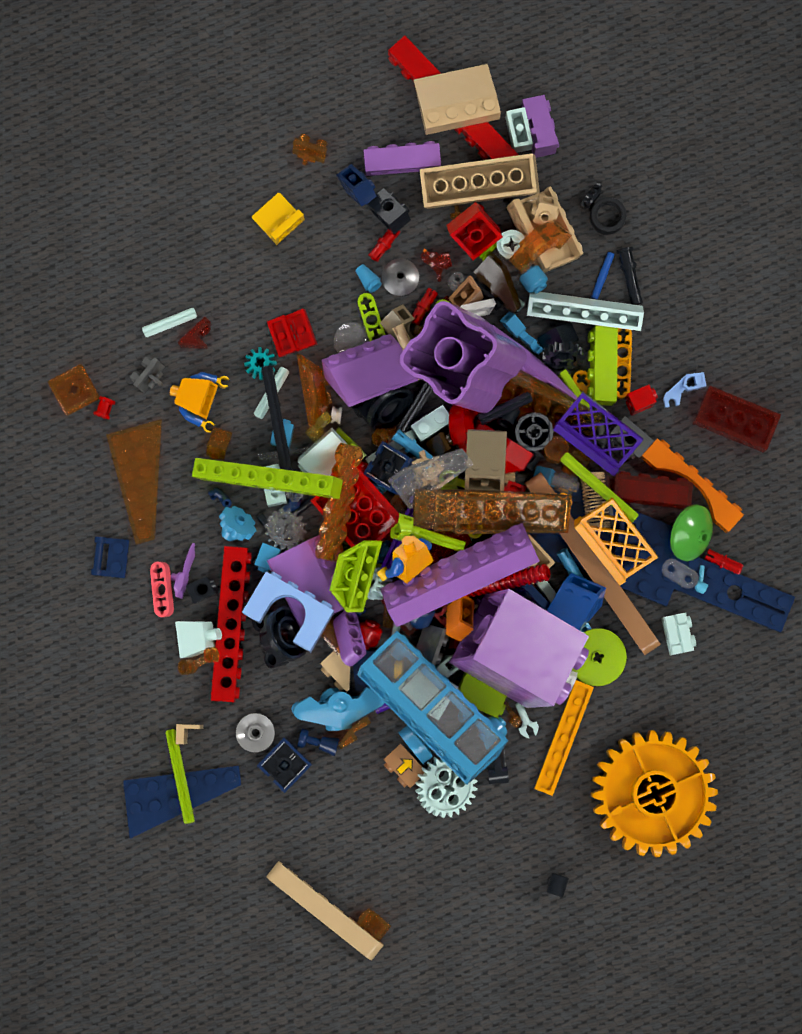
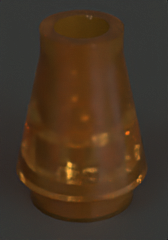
[372,426,398,447]

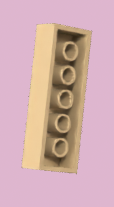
[420,153,540,209]

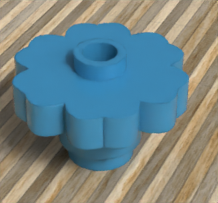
[219,506,256,541]

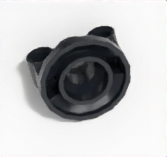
[351,386,414,432]
[252,606,307,669]

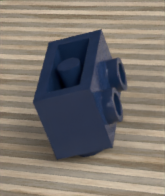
[336,164,377,207]

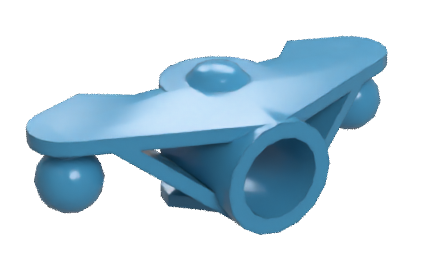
[291,687,385,731]

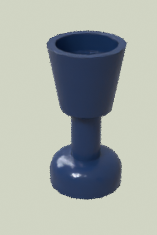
[297,728,340,757]

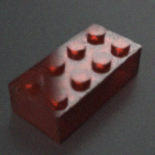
[693,386,781,453]
[611,471,693,509]

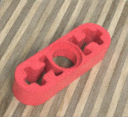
[150,562,174,617]

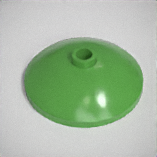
[671,504,713,561]

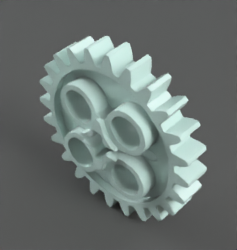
[415,757,478,818]

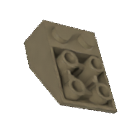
[465,429,507,494]

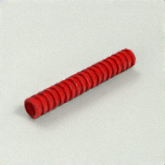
[466,564,550,598]

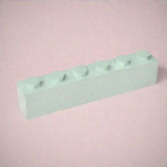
[527,292,644,331]

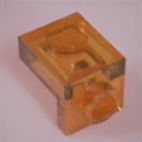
[206,427,232,461]
[357,908,391,941]

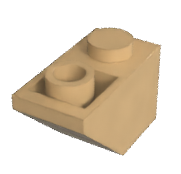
[320,648,351,692]

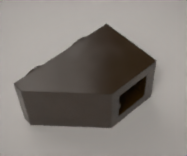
[425,432,457,459]

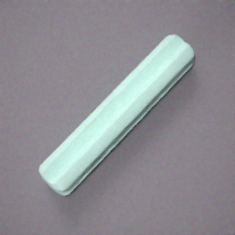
[142,308,197,337]
[254,367,289,419]

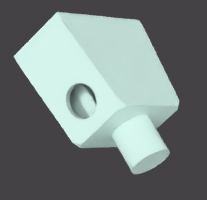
[175,621,222,658]

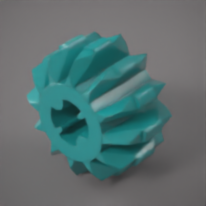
[244,347,277,380]

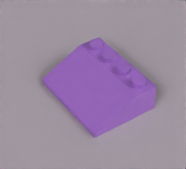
[322,334,418,407]
[267,534,344,628]

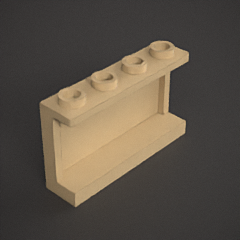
[506,186,583,273]

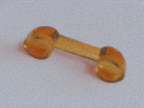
[178,647,219,675]

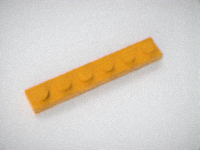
[534,680,594,796]

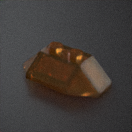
[297,354,332,432]

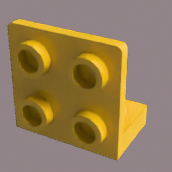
[252,193,305,245]

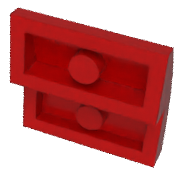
[267,309,318,357]

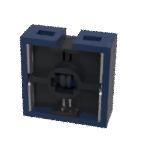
[364,441,415,495]
[257,737,312,793]

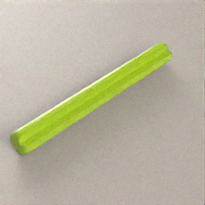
[560,452,639,522]
[165,729,195,824]

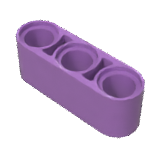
[333,610,366,666]

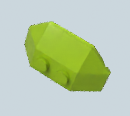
[330,541,382,612]

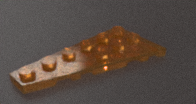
[106,419,162,545]

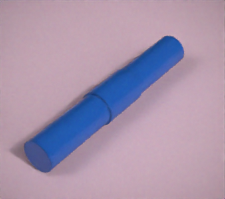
[590,252,614,300]

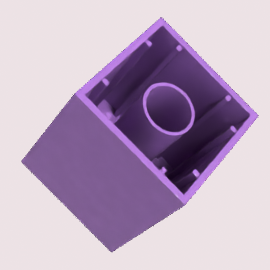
[449,589,589,708]

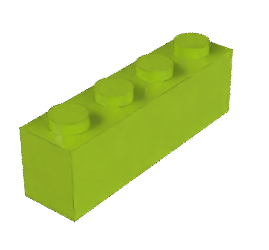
[587,325,618,406]

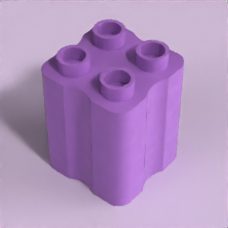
[400,301,527,413]

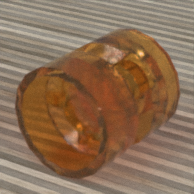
[542,436,569,464]

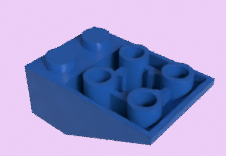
[547,573,606,631]

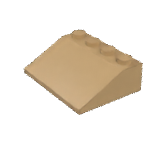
[414,64,501,135]

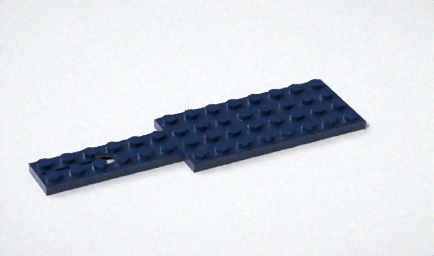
[530,478,795,633]

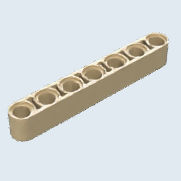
[266,861,384,961]

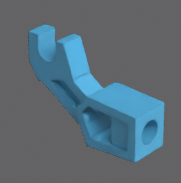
[500,312,544,355]

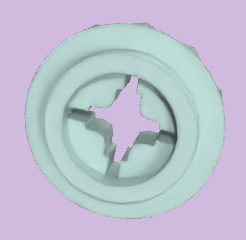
[497,230,527,260]

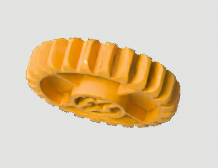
[591,730,718,857]

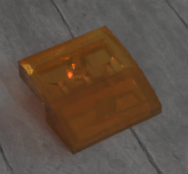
[338,715,371,749]

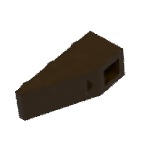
[474,253,522,312]

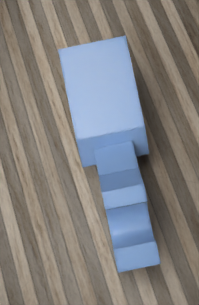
[663,372,706,408]

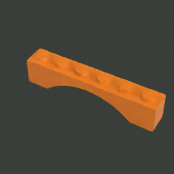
[640,438,744,533]

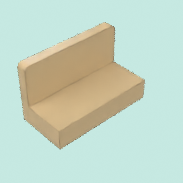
[176,724,203,744]

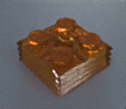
[48,364,99,416]

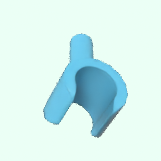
[695,565,708,594]

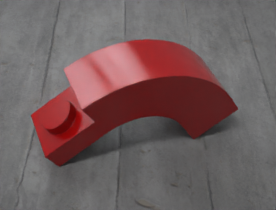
[448,405,480,461]

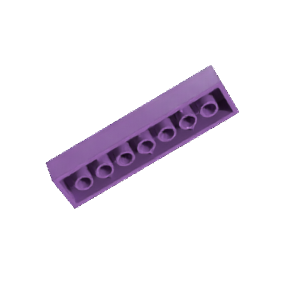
[380,523,539,627]

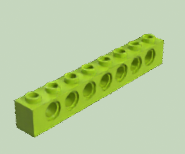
[192,458,343,499]

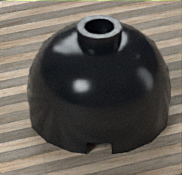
[514,412,554,451]

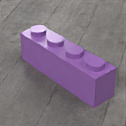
[364,141,441,176]

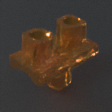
[292,133,327,166]

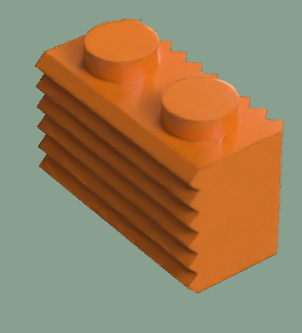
[445,596,475,642]

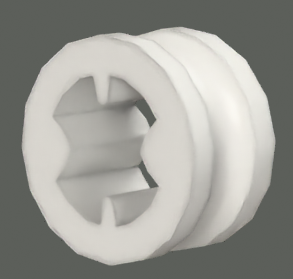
[331,406,342,424]

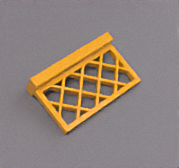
[574,497,658,585]

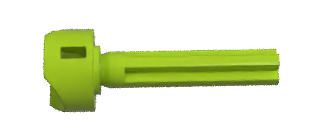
[390,513,465,551]

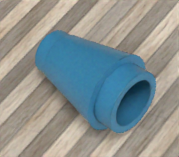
[355,264,382,293]

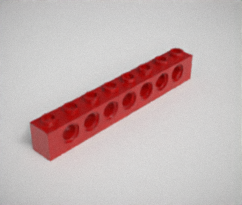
[211,546,252,702]

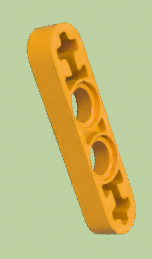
[617,328,632,399]

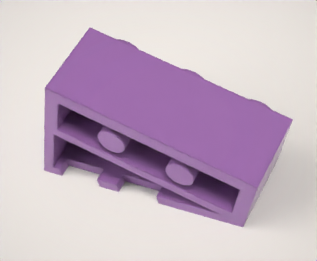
[521,95,559,158]

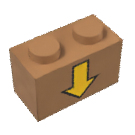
[383,743,424,788]

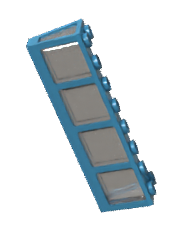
[357,631,508,785]

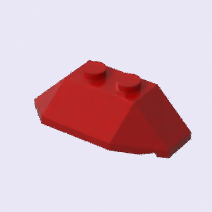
[474,418,534,474]

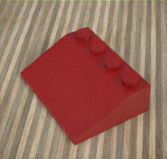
[311,462,399,548]

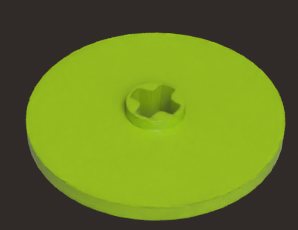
[572,628,627,686]

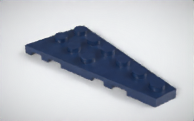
[123,766,241,839]

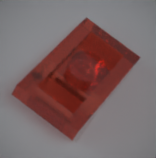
[177,317,212,349]

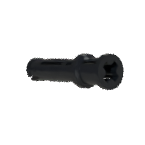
[616,247,643,305]

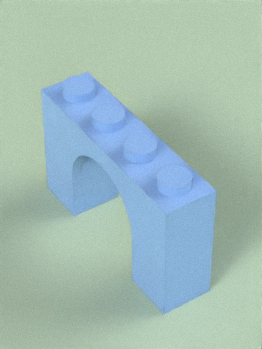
[242,571,334,653]

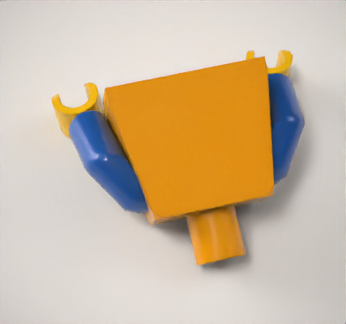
[170,372,229,432]
[377,536,433,584]

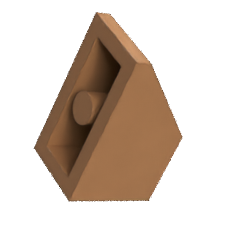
[448,276,484,307]

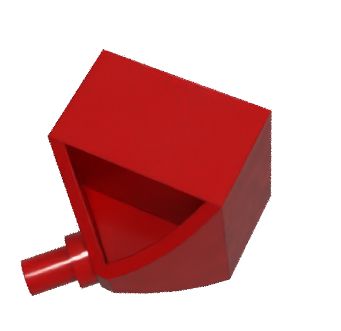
[446,202,503,260]

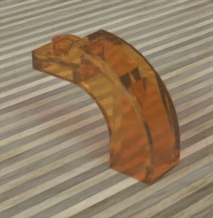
[509,221,572,273]

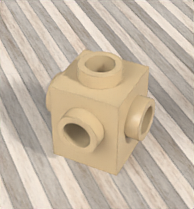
[530,194,559,227]

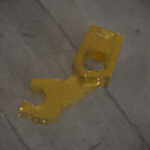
[305,411,333,443]

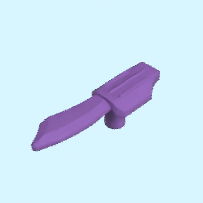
[171,543,195,599]

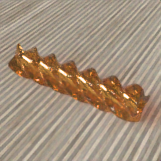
[315,443,363,563]

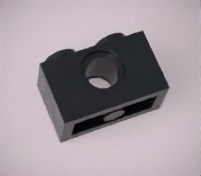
[367,188,411,234]

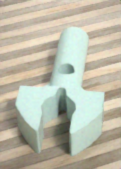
[515,703,539,738]

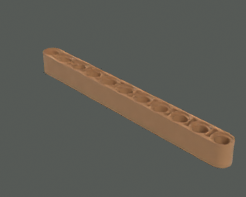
[525,472,661,655]

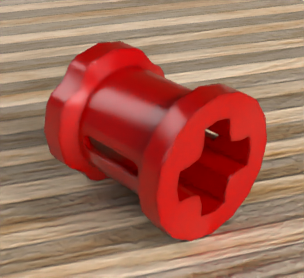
[93,396,115,420]

